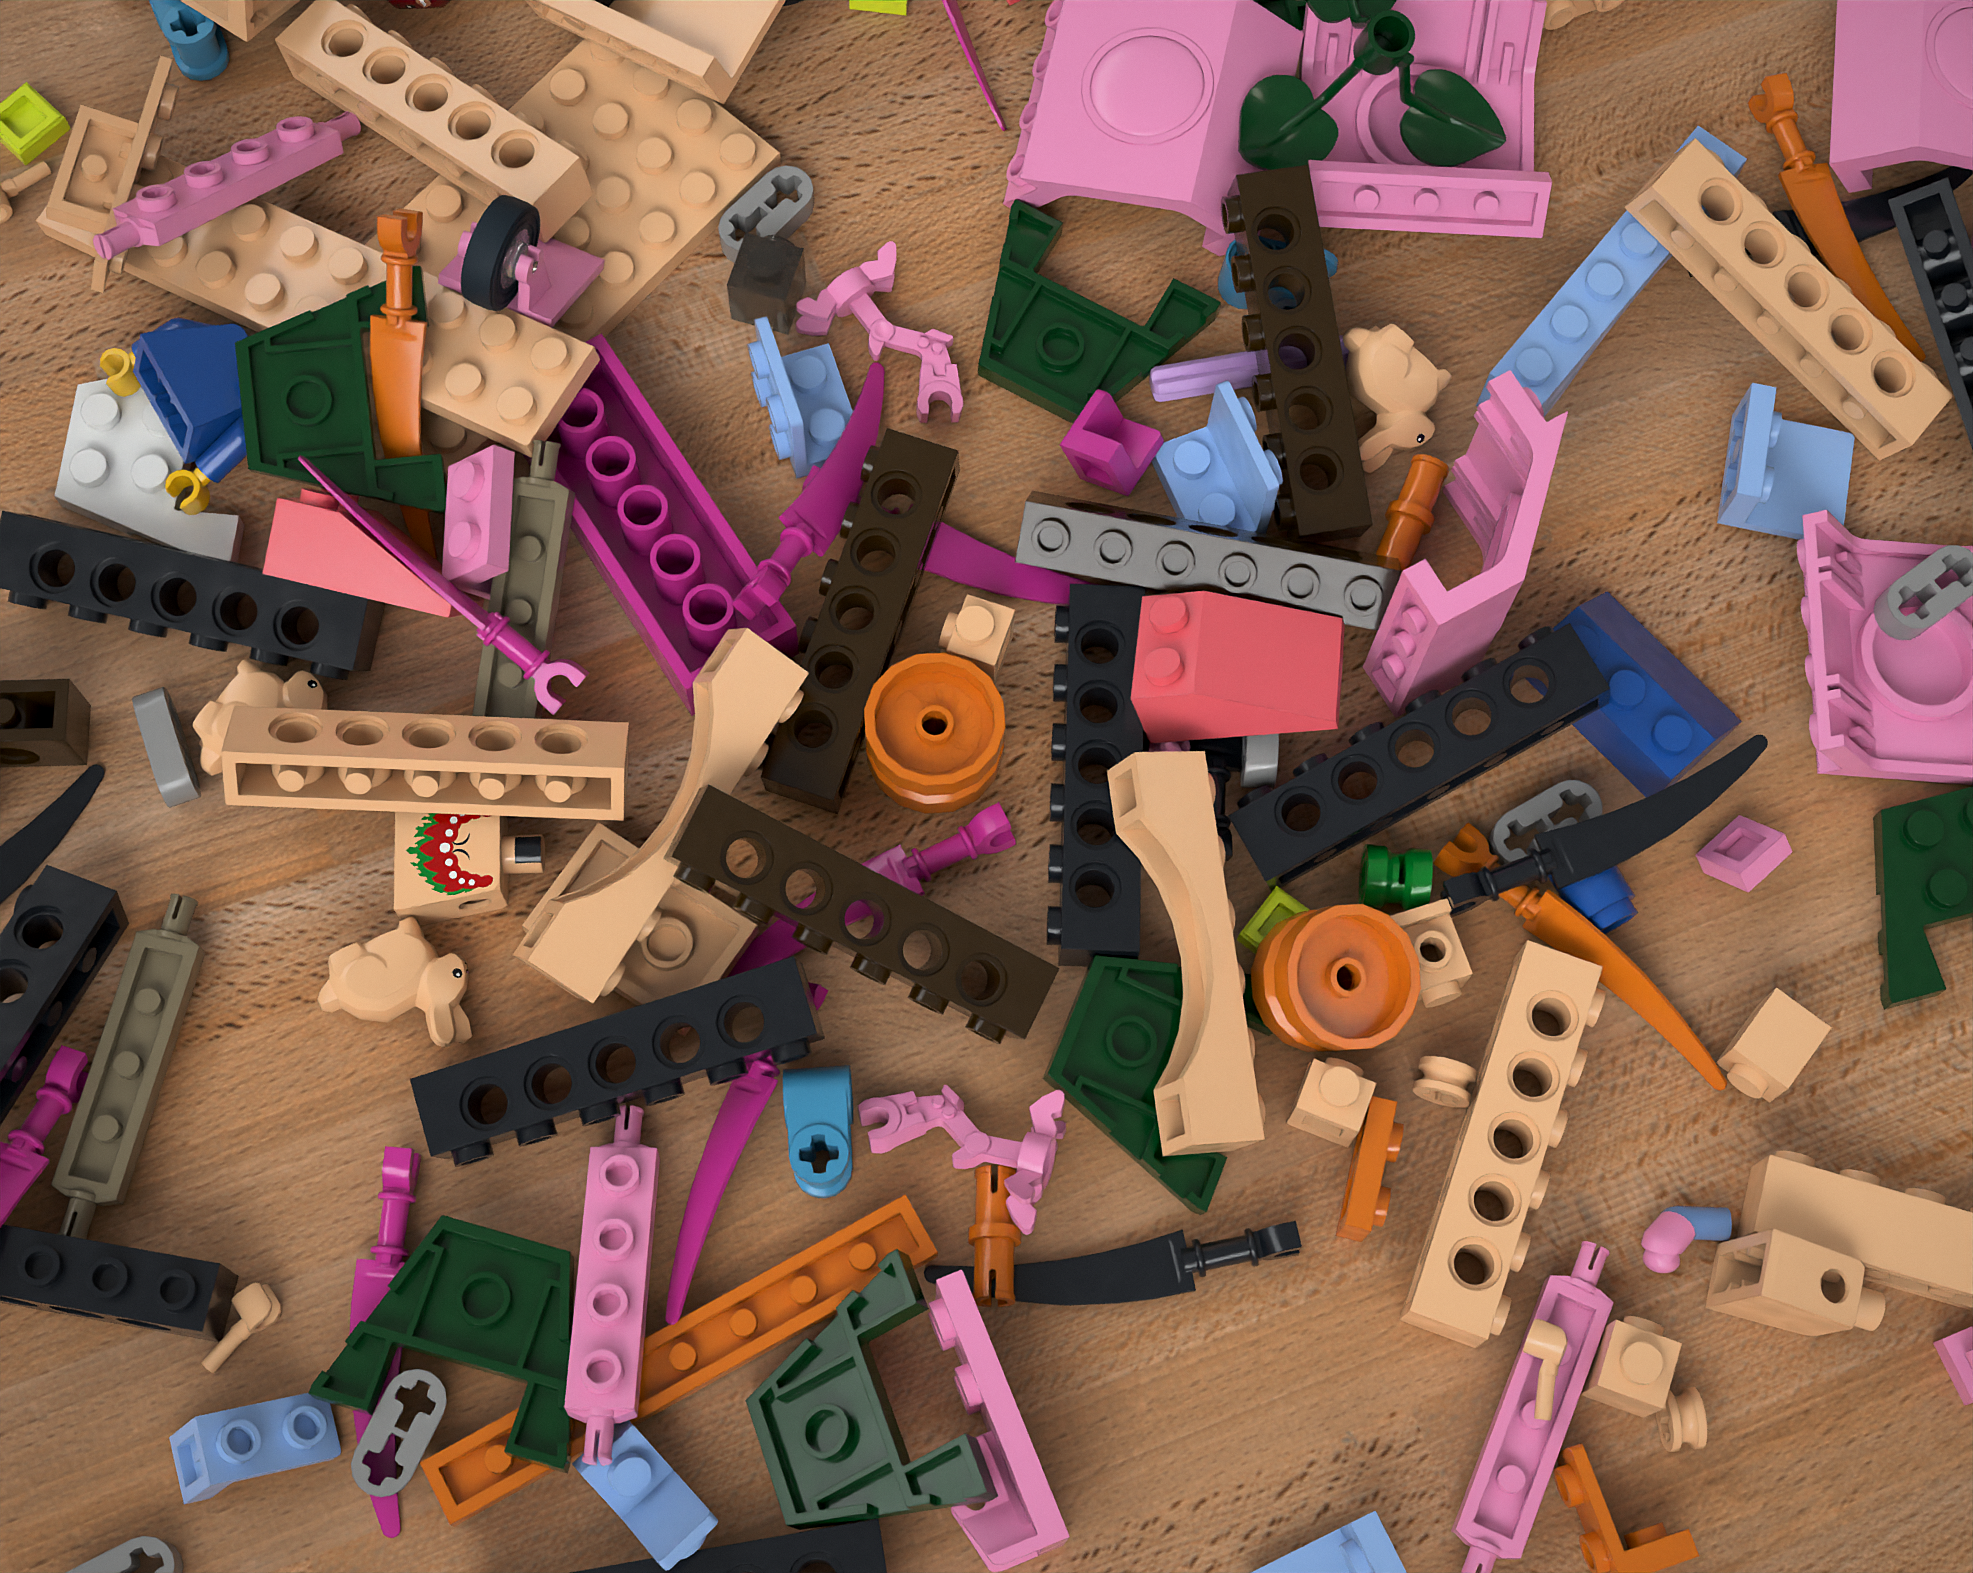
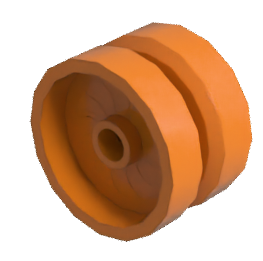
[864,652,1006,814]
[1251,904,1421,1053]

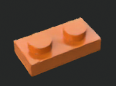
[1336,1096,1404,1242]

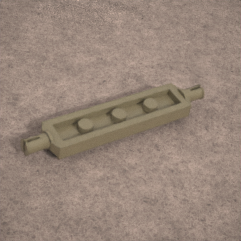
[472,440,575,719]
[51,894,205,1239]

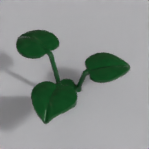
[1238,0,1507,171]

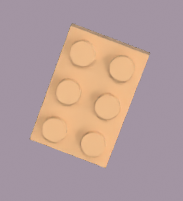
[522,822,759,1037]

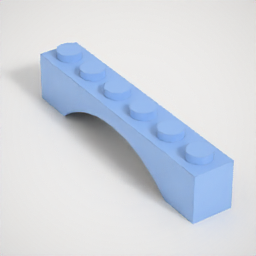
[1476,126,1747,416]

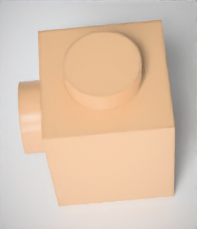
[1716,988,1832,1103]
[1580,1316,1682,1418]

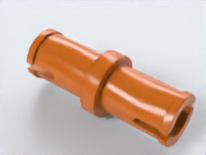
[1376,454,1449,576]
[968,1165,1022,1307]

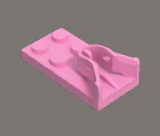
[928,1270,1070,1573]

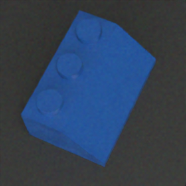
[1525,591,1742,797]

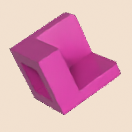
[1059,389,1164,496]

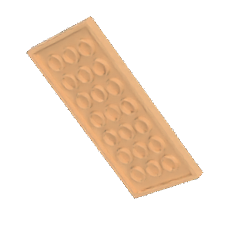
[365,39,781,482]

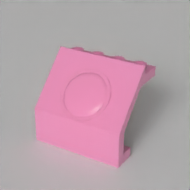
[1003,0,1304,257]
[1299,0,1552,238]
[1829,0,1973,193]
[1363,370,1568,718]
[1797,510,1973,785]

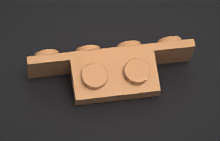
[46,55,179,293]

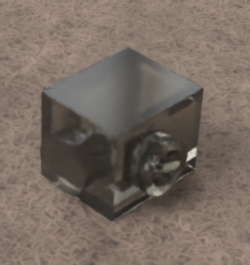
[727,233,806,335]

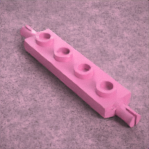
[93,111,361,260]
[564,1105,660,1466]
[1451,1241,1614,1573]

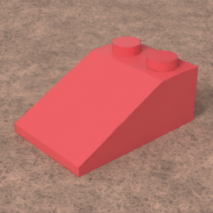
[262,488,484,618]
[1131,591,1345,743]

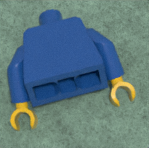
[100,317,248,515]

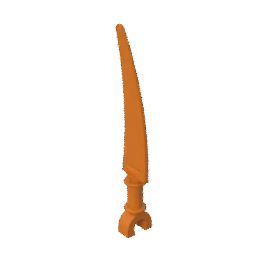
[1747,73,1926,362]
[370,208,437,559]
[1433,822,1727,1091]

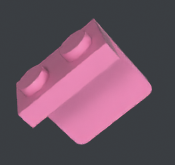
[442,445,515,600]

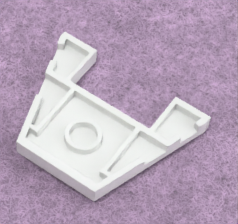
[55,379,244,563]

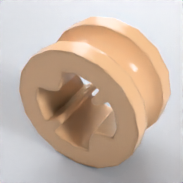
[1413,1056,1478,1108]
[1655,1386,1707,1452]

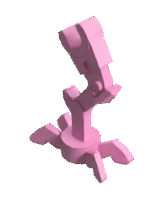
[796,241,963,423]
[858,1085,1066,1235]

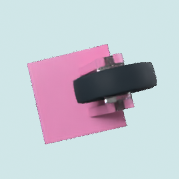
[438,195,605,328]

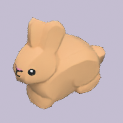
[1342,324,1452,474]
[193,659,327,776]
[317,917,472,1047]

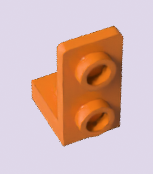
[1553,1443,1699,1573]

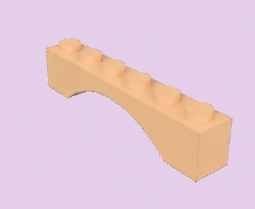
[513,628,809,1004]
[1107,751,1266,1156]

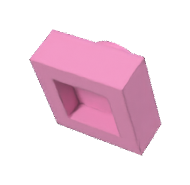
[1696,815,1792,893]

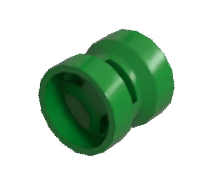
[1358,844,1433,911]

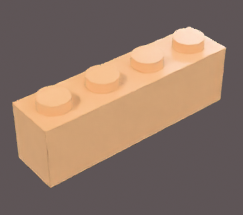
[1737,1151,1973,1311]

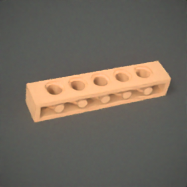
[275,0,593,243]
[1624,138,1954,461]
[221,706,629,821]
[1399,940,1606,1348]

